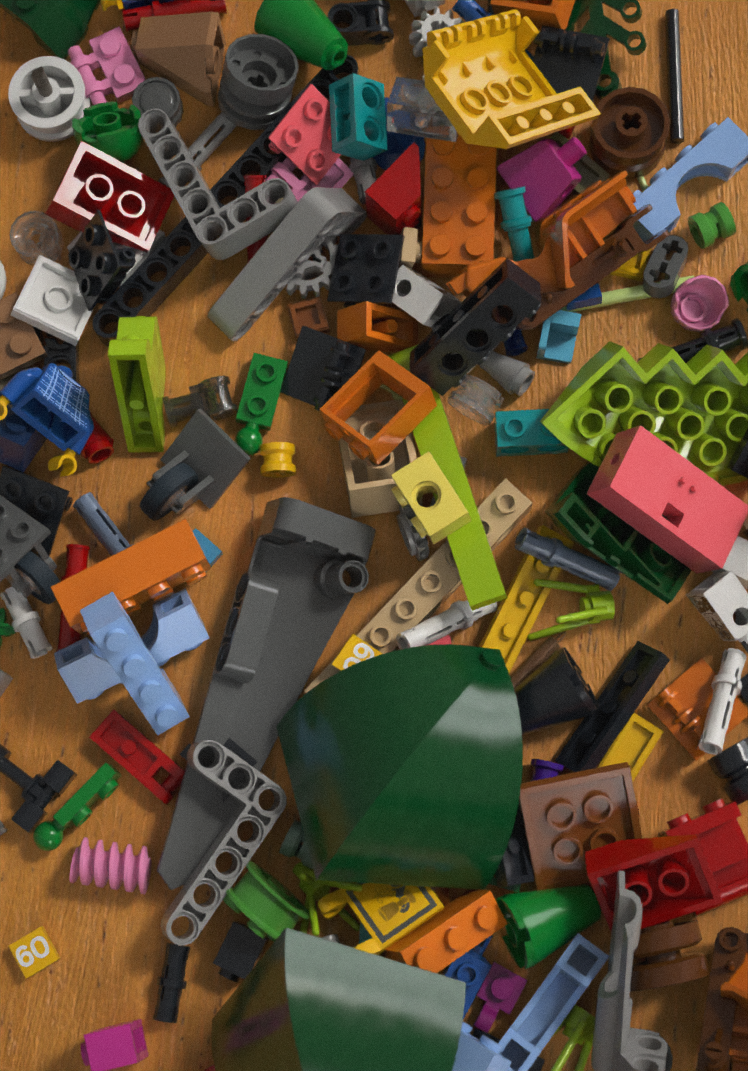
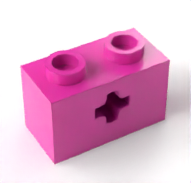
[80,1018,149,1071]

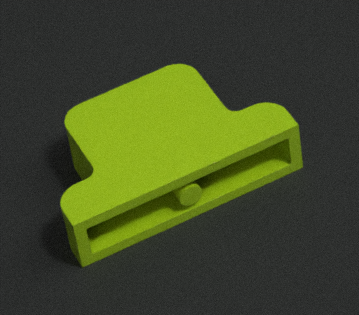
[108,316,166,453]

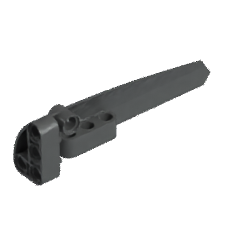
[157,497,376,890]

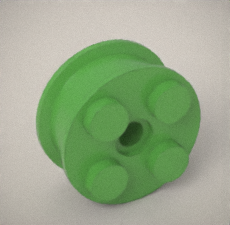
[223,861,310,942]

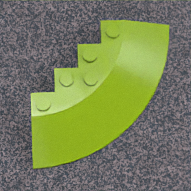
[540,341,748,486]

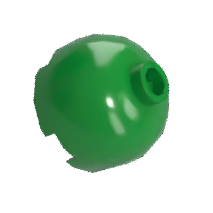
[72,102,143,163]

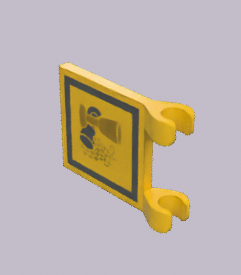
[318,882,445,956]

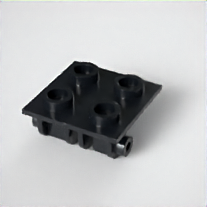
[533,26,610,102]
[68,210,136,311]
[327,234,405,308]
[281,325,366,411]
[0,465,73,556]

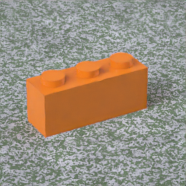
[383,889,508,973]

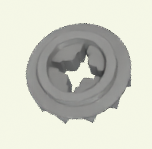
[397,504,430,561]

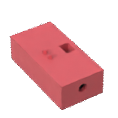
[586,425,748,574]

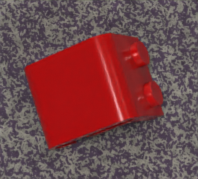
[658,798,748,917]

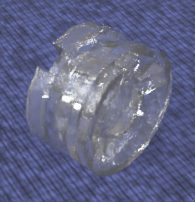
[9,210,64,265]
[447,374,505,425]

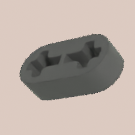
[643,235,688,298]

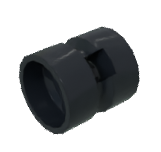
[707,737,748,805]

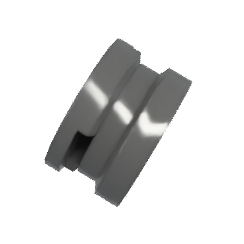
[132,77,184,132]

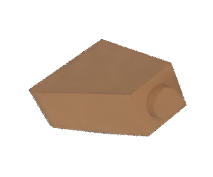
[131,12,226,107]

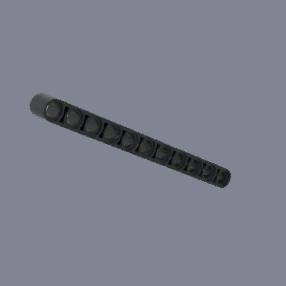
[93,54,359,347]

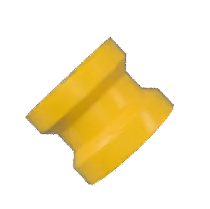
[260,442,296,478]

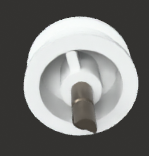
[8,56,91,142]

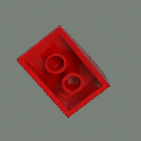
[45,141,174,253]
[585,834,723,933]

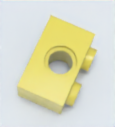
[391,451,472,544]

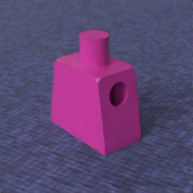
[496,137,587,222]

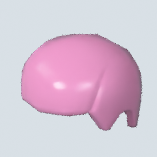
[670,275,729,332]

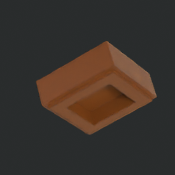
[287,296,330,341]

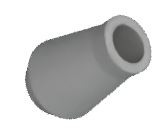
[480,350,535,396]

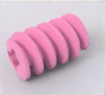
[69,837,152,894]

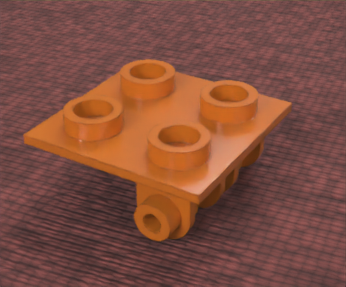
[647,658,748,761]

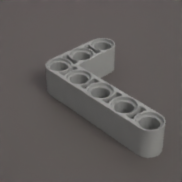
[138,109,298,260]
[208,187,368,342]
[161,740,287,945]

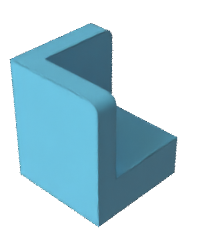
[536,310,581,364]

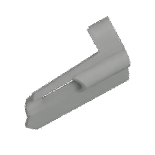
[591,870,668,1071]

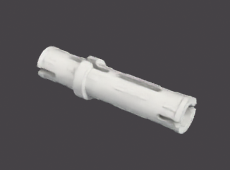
[396,600,497,650]
[698,648,747,755]

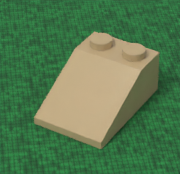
[338,399,423,518]

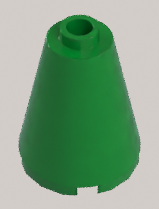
[254,0,348,70]
[495,884,602,969]

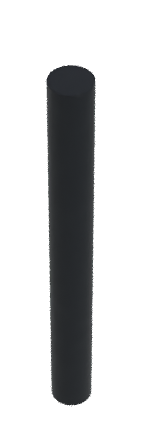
[665,9,684,144]

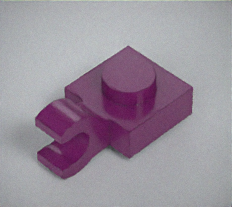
[473,962,527,1033]

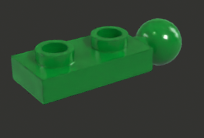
[234,353,288,456]
[33,763,122,851]

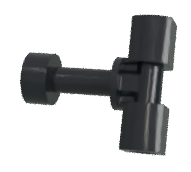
[0,744,78,834]

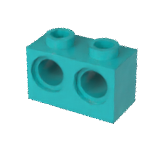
[329,73,387,161]
[494,409,569,457]

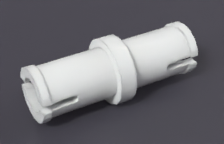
[0,587,52,659]

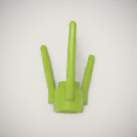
[527,579,615,641]
[551,1005,595,1071]

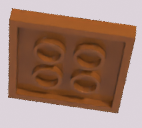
[519,762,642,890]

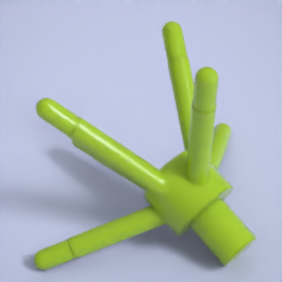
[293,862,363,936]

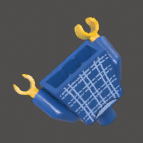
[0,363,94,477]

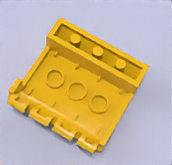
[422,9,601,149]

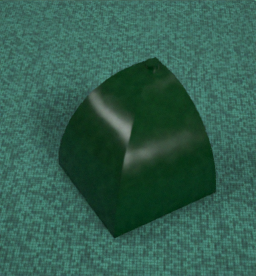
[276,644,523,890]
[211,928,466,1071]

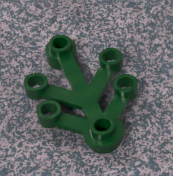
[566,0,647,100]

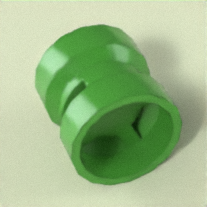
[688,202,736,249]

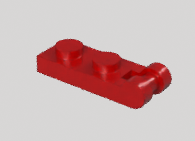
[89,709,185,805]

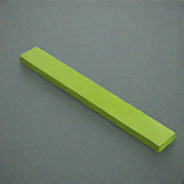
[388,345,507,611]

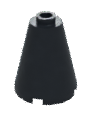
[514,647,600,736]

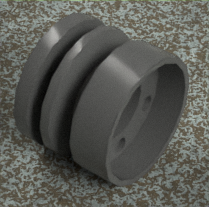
[217,34,299,130]

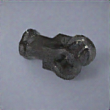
[162,376,238,428]

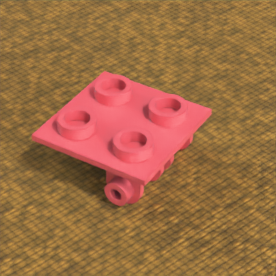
[268,84,341,185]

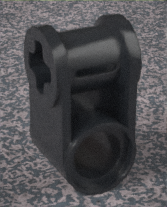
[328,0,394,46]

